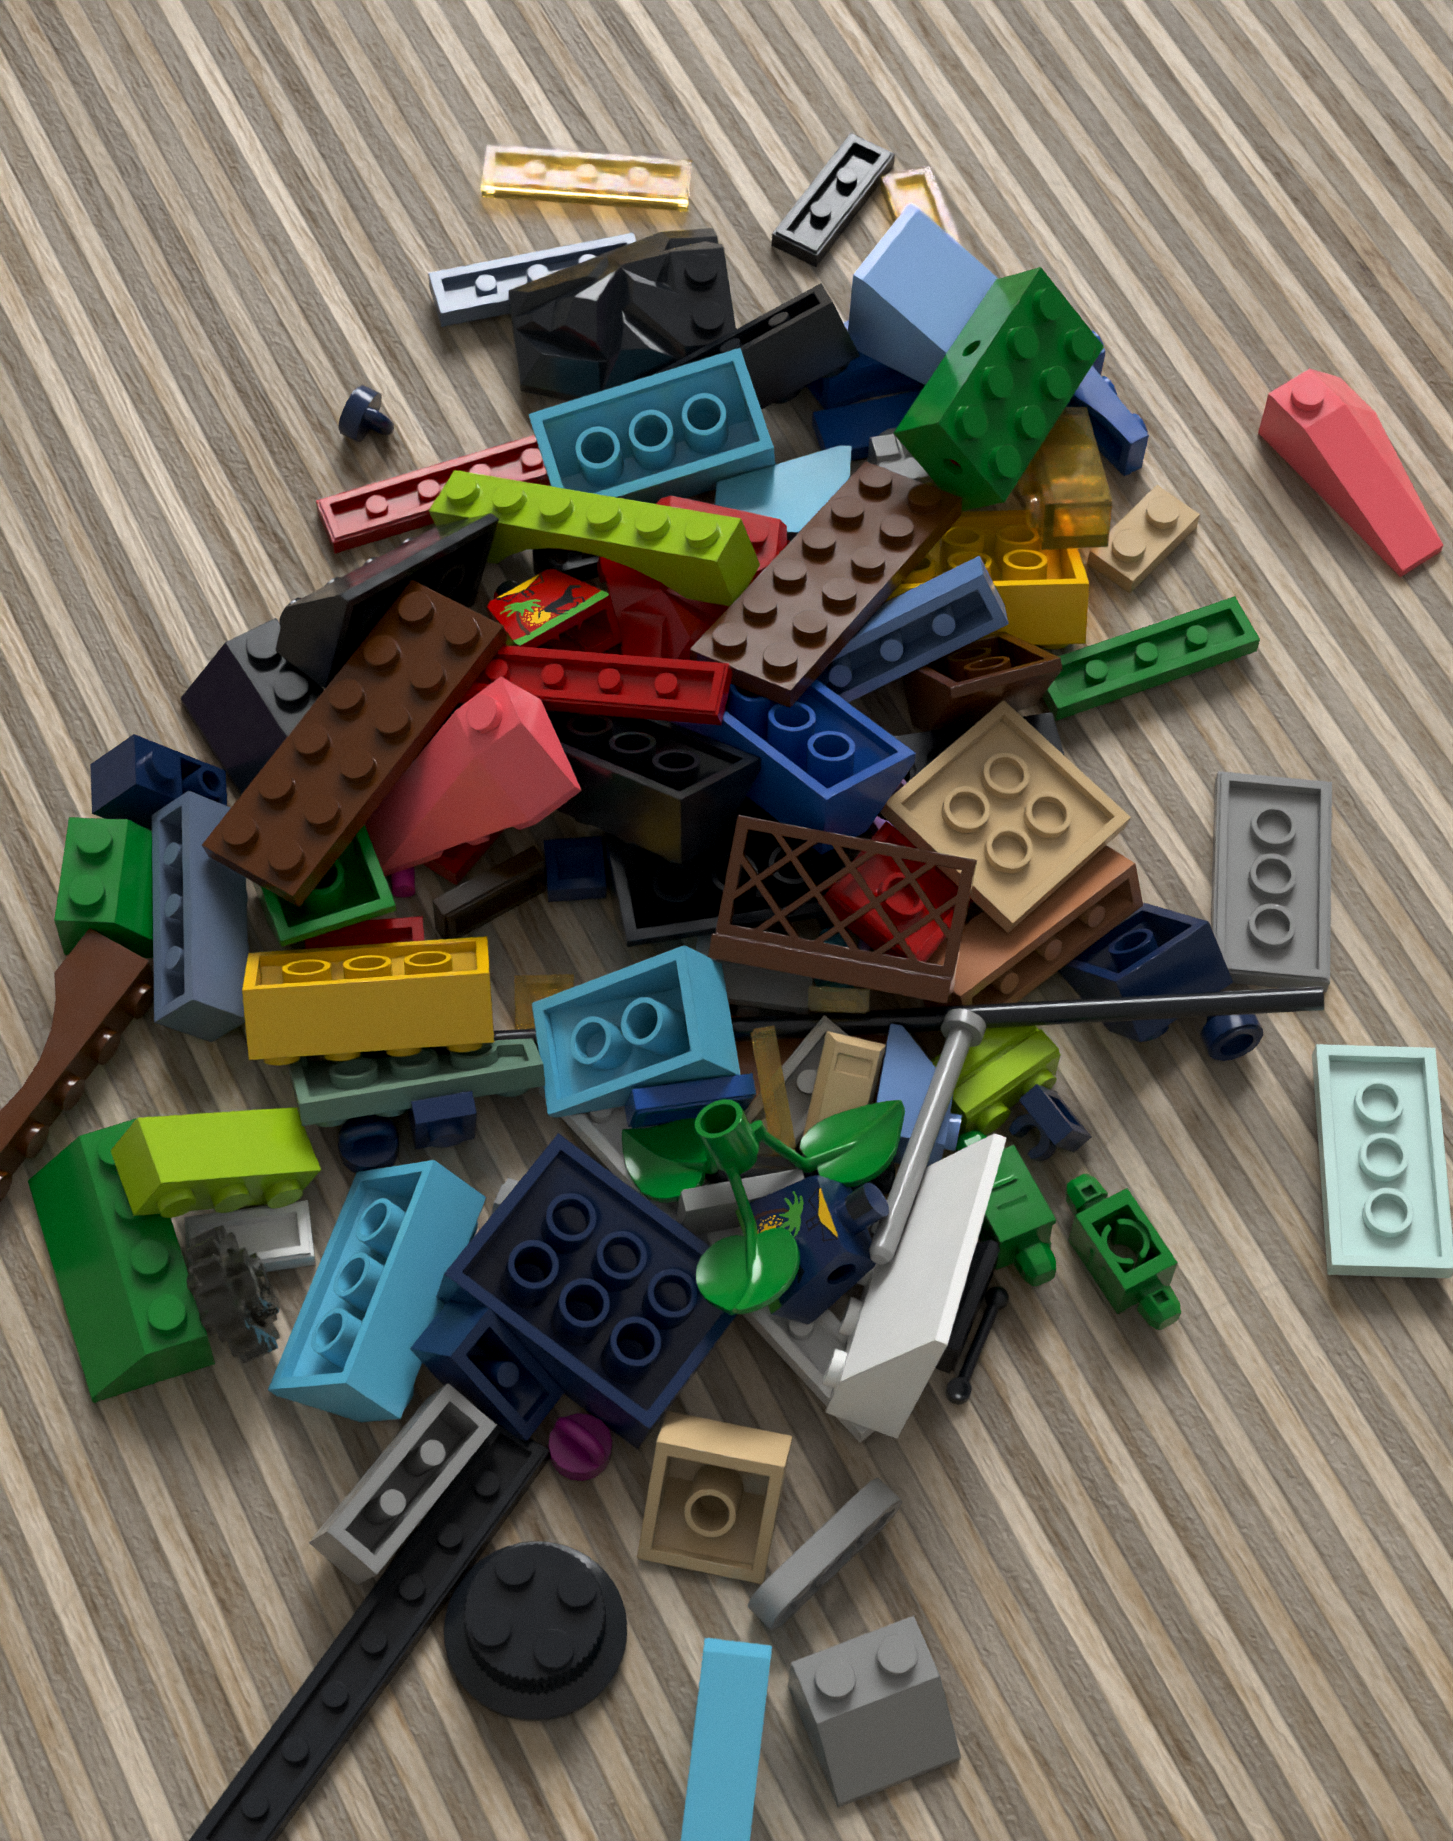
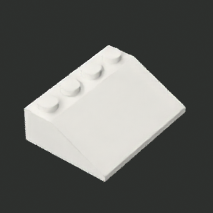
[822,1133,1006,1439]

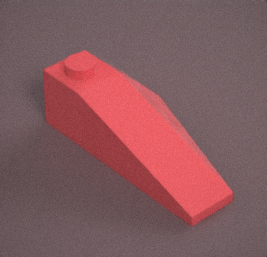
[1258,369,1443,577]
[365,676,582,876]

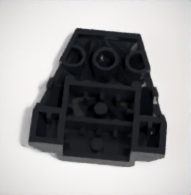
[508,228,736,401]

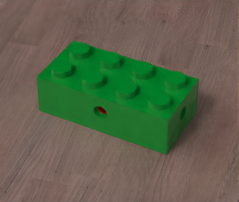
[893,267,1104,511]

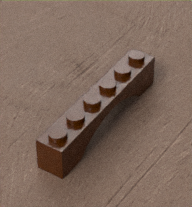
[0,928,154,1202]

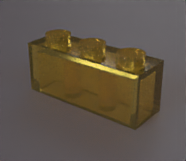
[1018,407,1112,550]

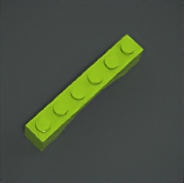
[429,470,760,606]

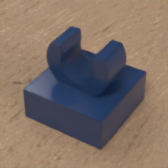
[1009,1084,1092,1162]

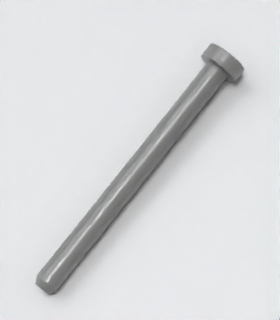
[869,1009,986,1265]

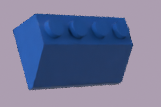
[670,679,916,855]

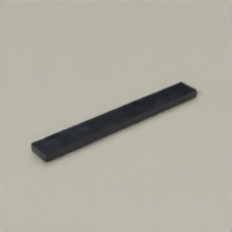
[189,1422,550,1841]

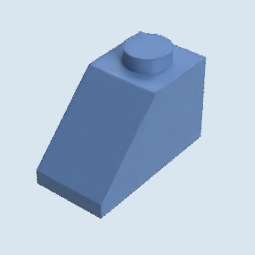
[876,1023,961,1167]

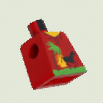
[486,569,623,653]

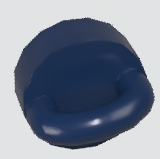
[338,385,394,442]
[1200,1014,1263,1061]
[338,1114,399,1173]

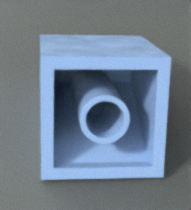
[848,204,999,385]

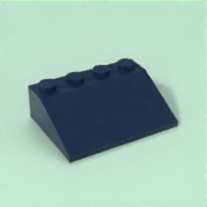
[436,1133,738,1449]

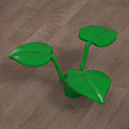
[622,1099,905,1315]

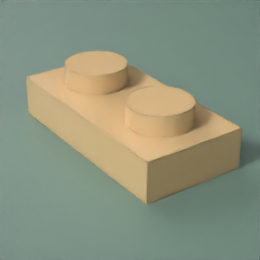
[1087,485,1200,593]

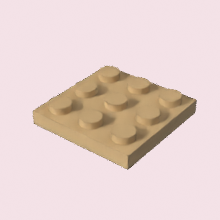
[880,700,1131,933]

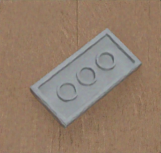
[1211,771,1332,992]

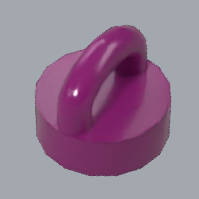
[548,1413,612,1481]

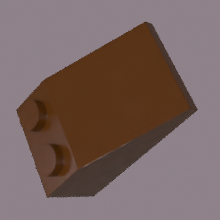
[902,631,1062,732]

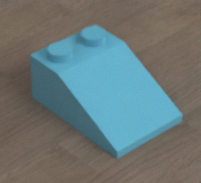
[532,945,741,1118]

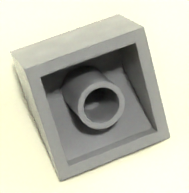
[788,1616,961,1808]

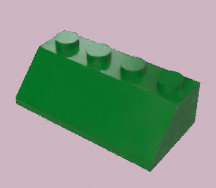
[28,1117,215,1403]

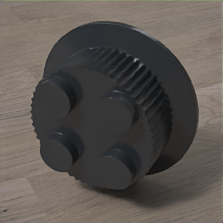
[444,1541,627,1721]

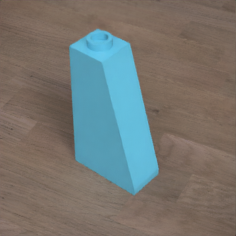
[681,1638,772,1841]

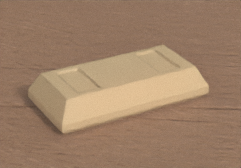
[799,1031,886,1151]

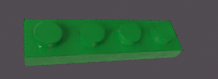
[1042,596,1260,721]

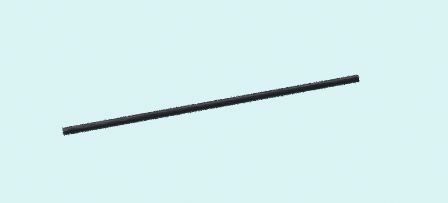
[363,986,1324,1058]

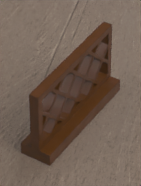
[708,815,977,1004]

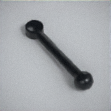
[946,1286,1010,1405]

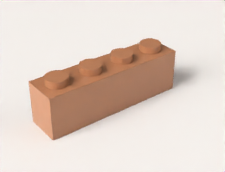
[923,845,1143,1007]

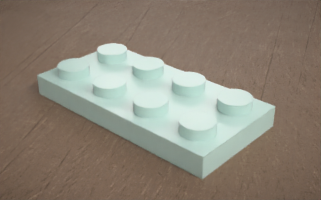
[1312,1044,1453,1278]

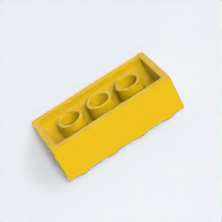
[242,936,494,1066]

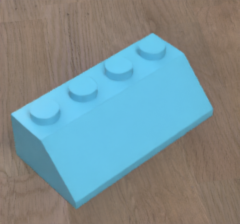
[528,348,775,504]
[268,1160,486,1422]

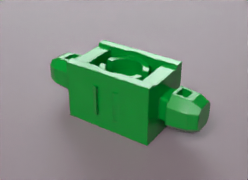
[955,1130,1056,1287]
[1065,1174,1181,1330]

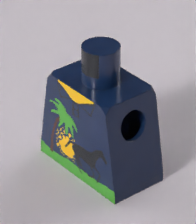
[735,1175,889,1325]

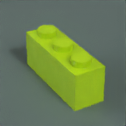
[111,1107,321,1218]

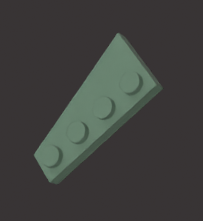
[288,1038,546,1127]

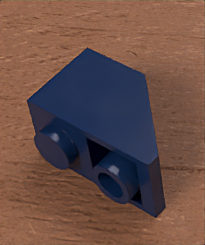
[90,734,227,830]

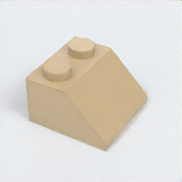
[636,1411,793,1584]

